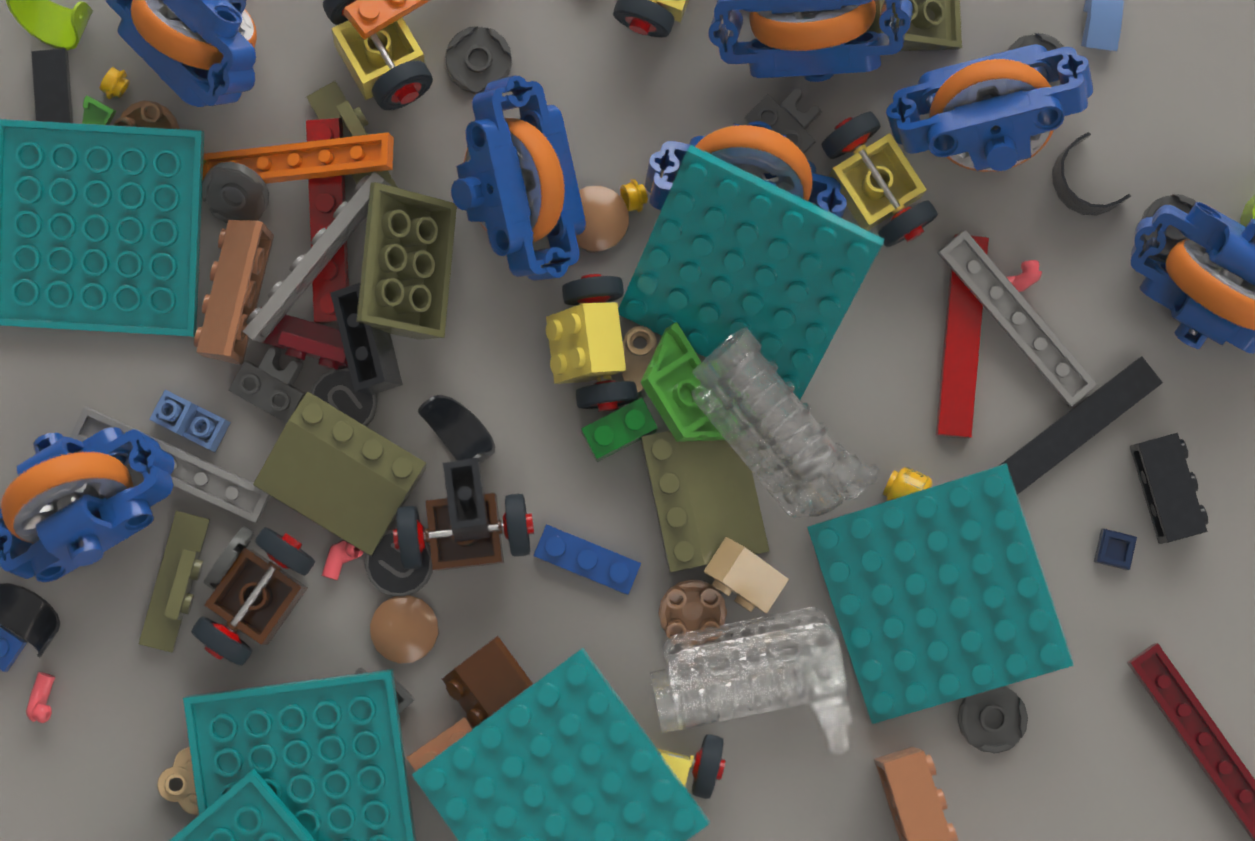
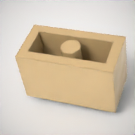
[703,537,789,614]

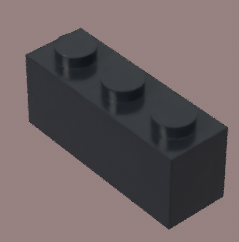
[331,282,403,395]
[1130,432,1208,544]

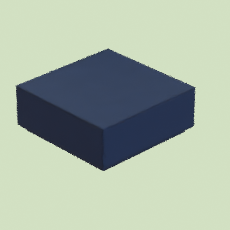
[1094,529,1137,570]

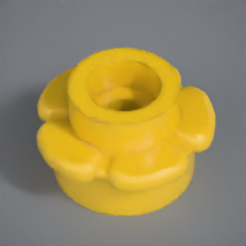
[99,67,130,99]
[620,179,648,212]

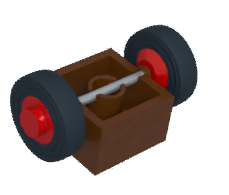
[393,493,534,571]
[191,527,315,666]

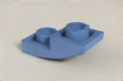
[1081,0,1124,51]
[149,390,231,452]

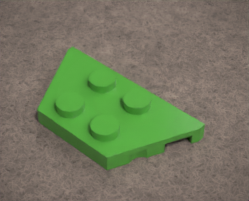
[640,322,746,442]

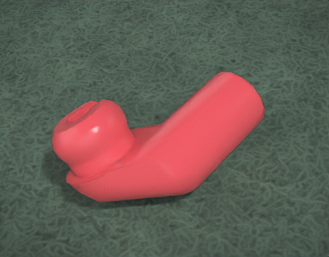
[1006,260,1042,292]
[321,540,364,581]
[26,672,55,723]

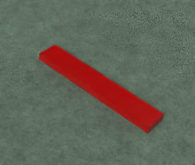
[936,234,989,439]

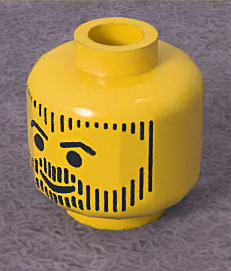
[883,467,932,501]

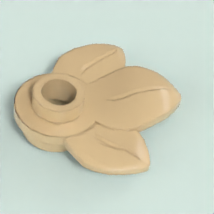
[622,326,658,393]
[157,746,199,815]

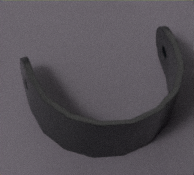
[1052,132,1131,216]
[418,395,496,464]
[0,583,60,658]

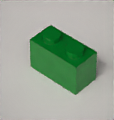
[581,397,658,462]

